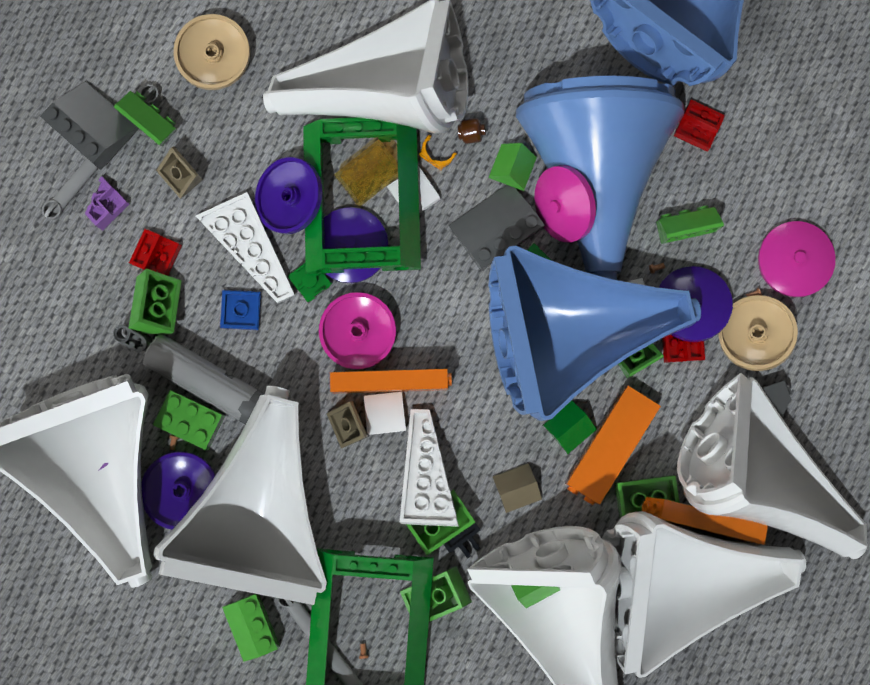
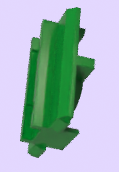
[288,263,332,302]

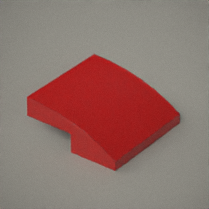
[674,100,725,152]
[129,229,182,276]
[662,335,705,363]

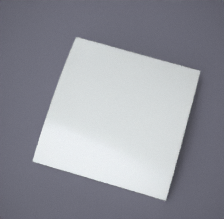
[387,166,441,213]
[364,392,406,435]

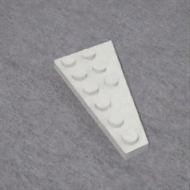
[196,192,295,303]
[400,409,459,527]

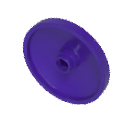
[255,157,323,234]
[324,207,388,283]
[659,266,733,342]
[141,452,216,530]

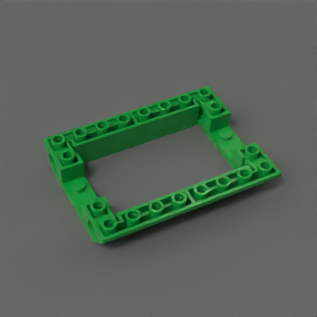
[303,118,421,274]
[306,548,434,685]

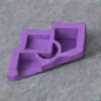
[85,176,129,231]

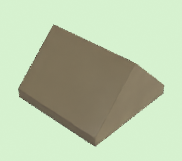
[156,146,203,199]
[326,401,369,449]
[493,463,542,513]

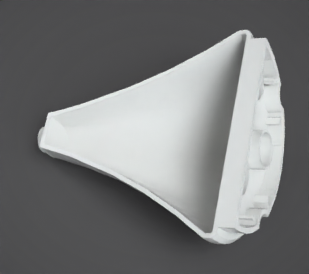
[263,0,468,134]
[677,373,868,559]
[0,374,152,588]
[153,386,327,605]
[602,511,806,678]
[467,526,621,685]

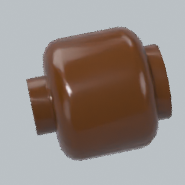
[458,118,486,144]

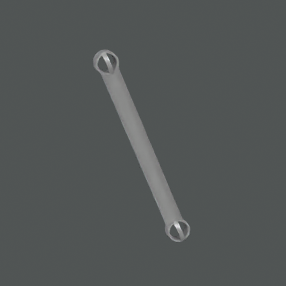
[42,84,160,220]
[277,598,363,685]

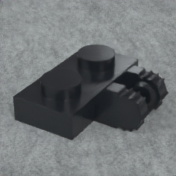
[443,522,481,559]

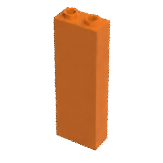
[330,369,452,394]
[565,386,661,506]
[642,497,768,545]

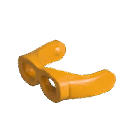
[419,134,457,171]

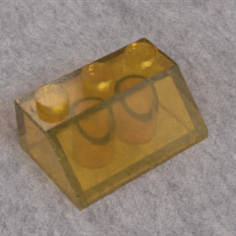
[334,139,398,208]

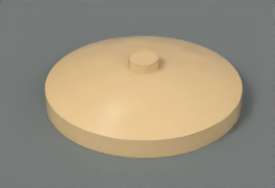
[174,14,250,90]
[719,295,798,371]

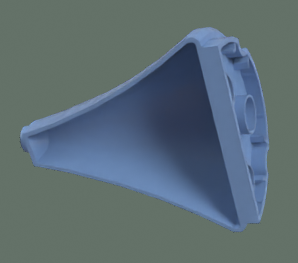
[590,0,744,86]
[516,76,684,280]
[488,246,701,421]

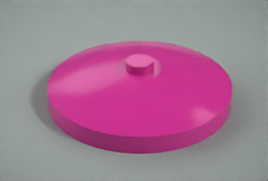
[534,165,596,243]
[758,221,836,297]
[319,292,396,370]

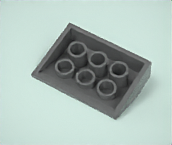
[40,81,139,170]
[448,185,544,272]

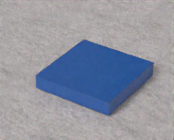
[220,290,261,330]

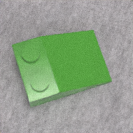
[400,566,472,622]

